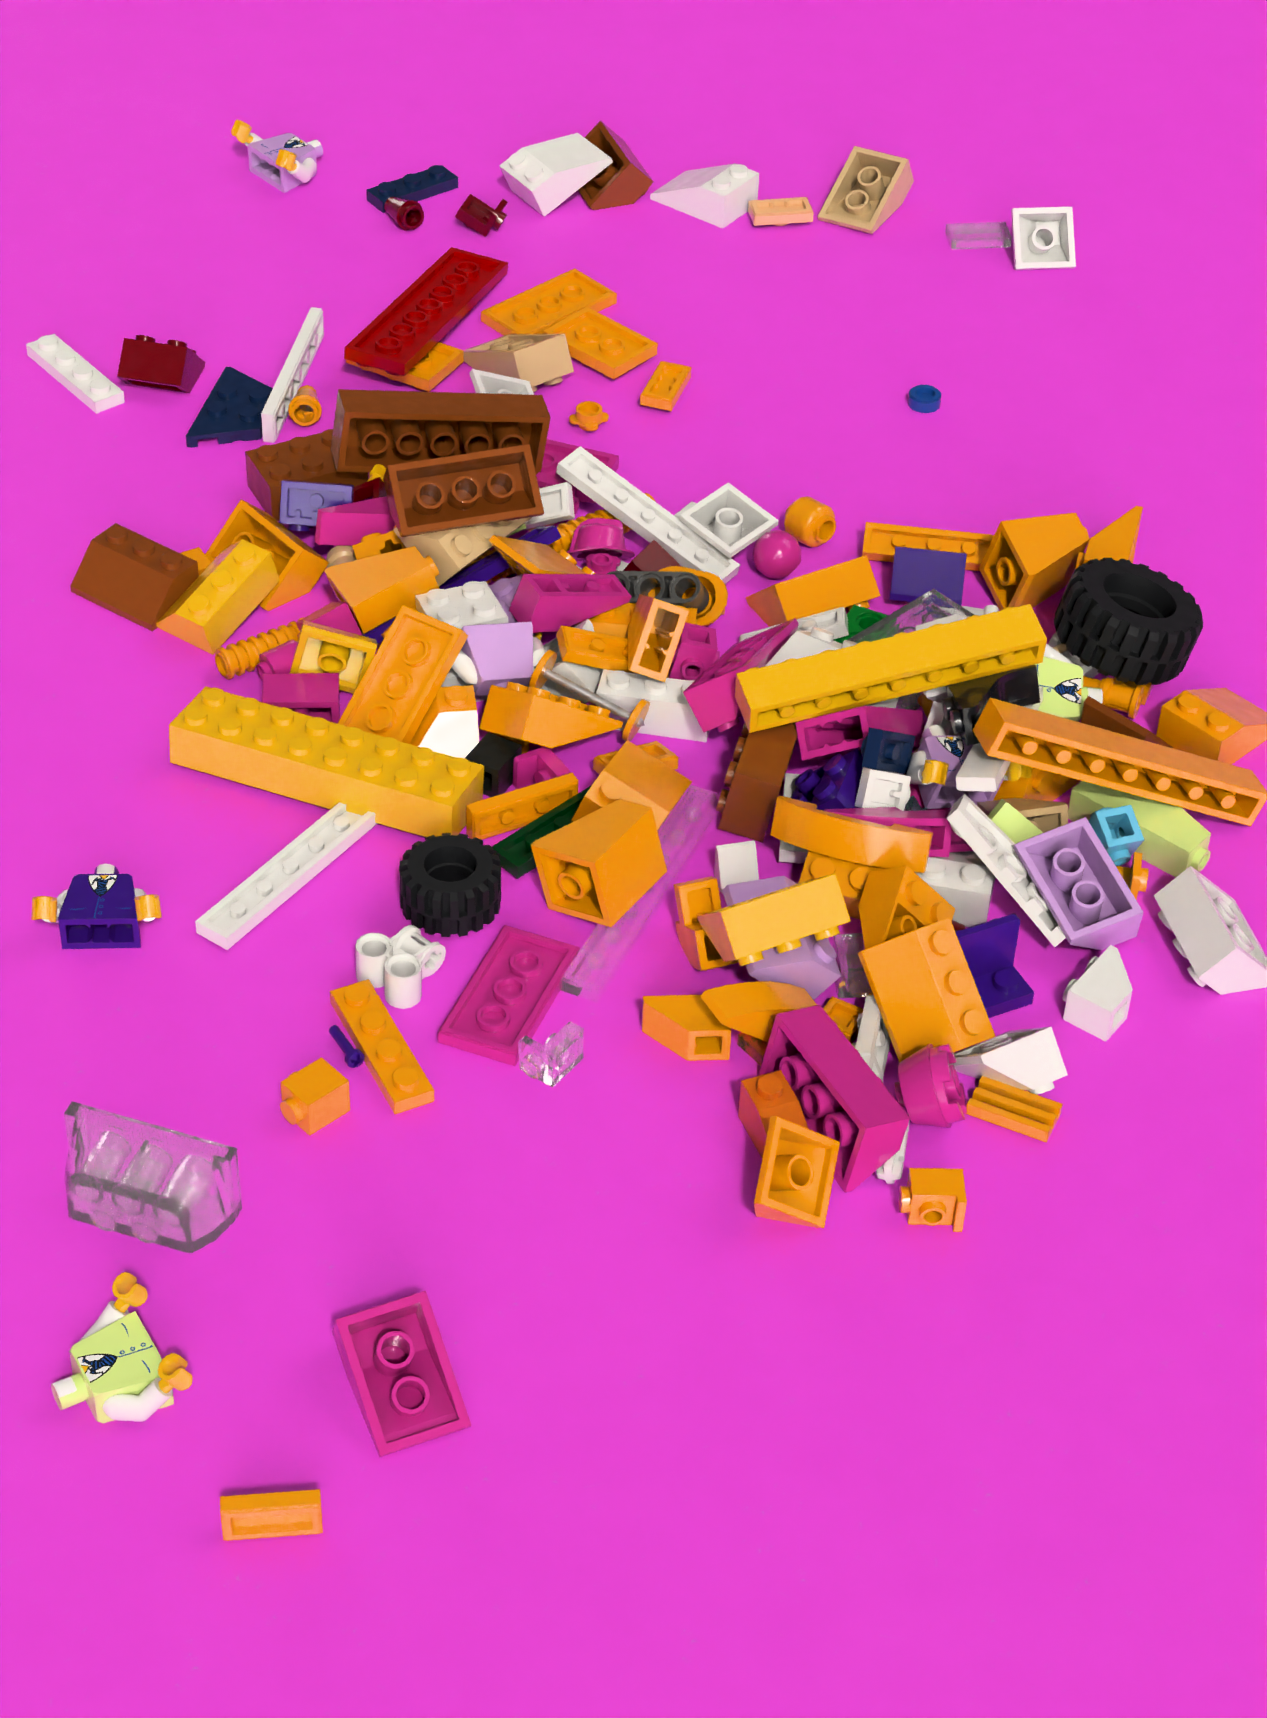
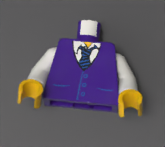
[31,863,162,949]

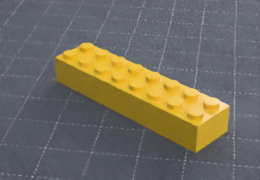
[169,686,484,837]

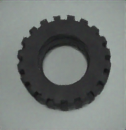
[1054,558,1203,685]

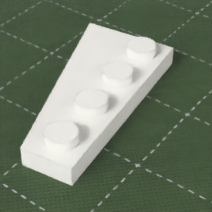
[947,794,1066,948]

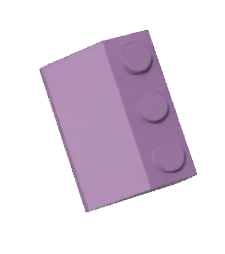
[1013,817,1144,951]
[722,876,841,1000]

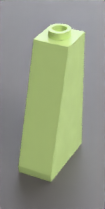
[1068,781,1211,878]

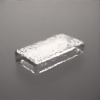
[945,222,1012,249]

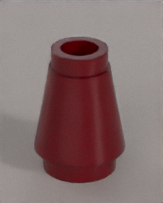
[384,197,424,230]

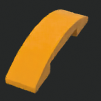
[770,795,933,873]

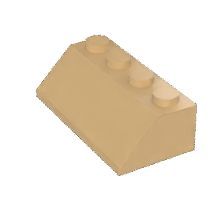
[393,507,544,586]

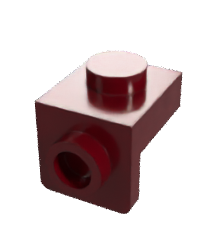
[455,194,508,237]

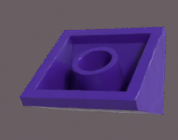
[890,546,967,607]

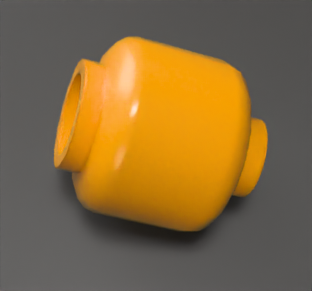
[784,496,836,547]

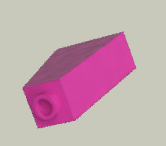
[795,706,925,761]

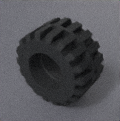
[399,833,501,937]

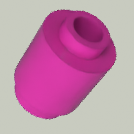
[256,640,298,681]

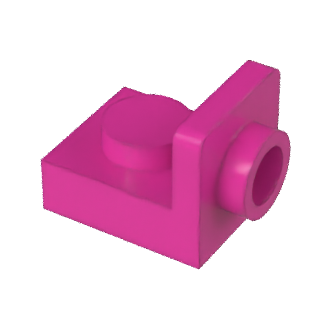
[513,746,571,789]

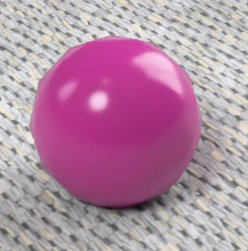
[753,530,801,579]

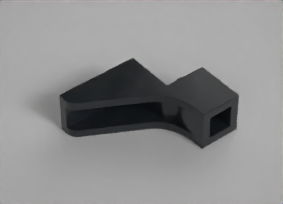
[942,665,1040,746]

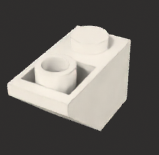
[1062,945,1133,1042]

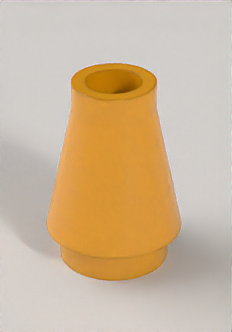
[288,385,322,426]

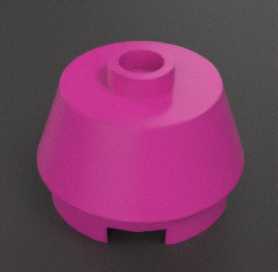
[895,1043,967,1128]

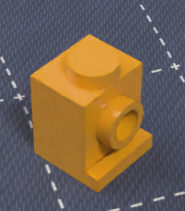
[899,1168,967,1232]

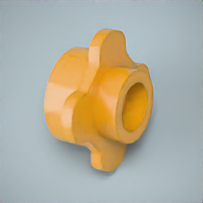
[569,401,609,431]

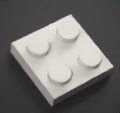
[415,581,509,629]

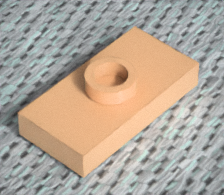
[748,197,814,226]

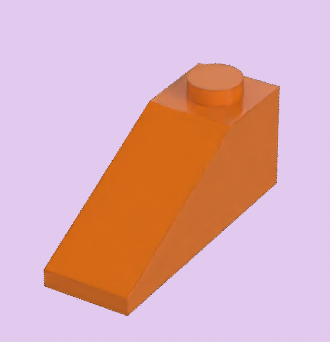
[738,1070,831,1196]

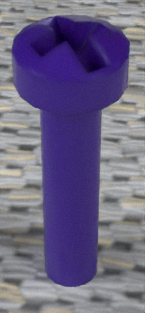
[329,1025,365,1068]

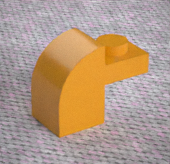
[673,876,739,971]

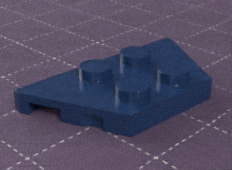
[186,366,273,448]

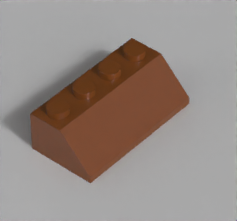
[383,444,544,537]

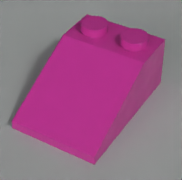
[332,1291,471,1457]

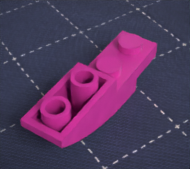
[824,807,973,857]

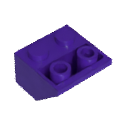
[791,749,863,811]

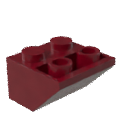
[117,335,205,393]

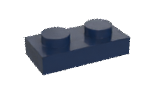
[861,727,915,774]

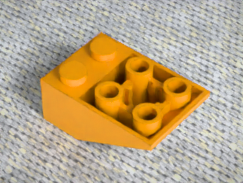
[479,681,623,748]
[858,865,955,949]

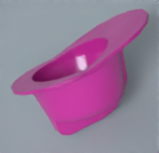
[566,518,635,561]

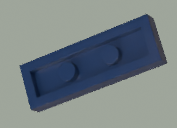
[366,165,458,213]

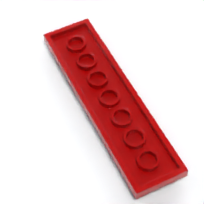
[344,247,508,376]

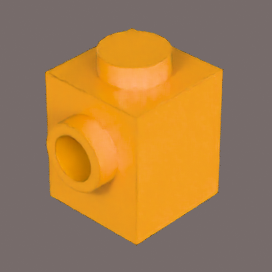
[280,1057,350,1136]

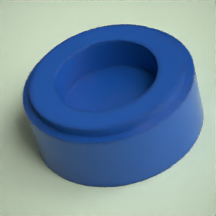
[908,385,942,413]

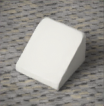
[714,840,759,893]

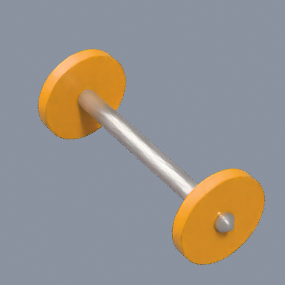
[529,649,650,741]

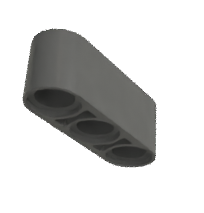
[607,571,709,613]

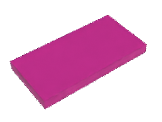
[438,925,580,1066]

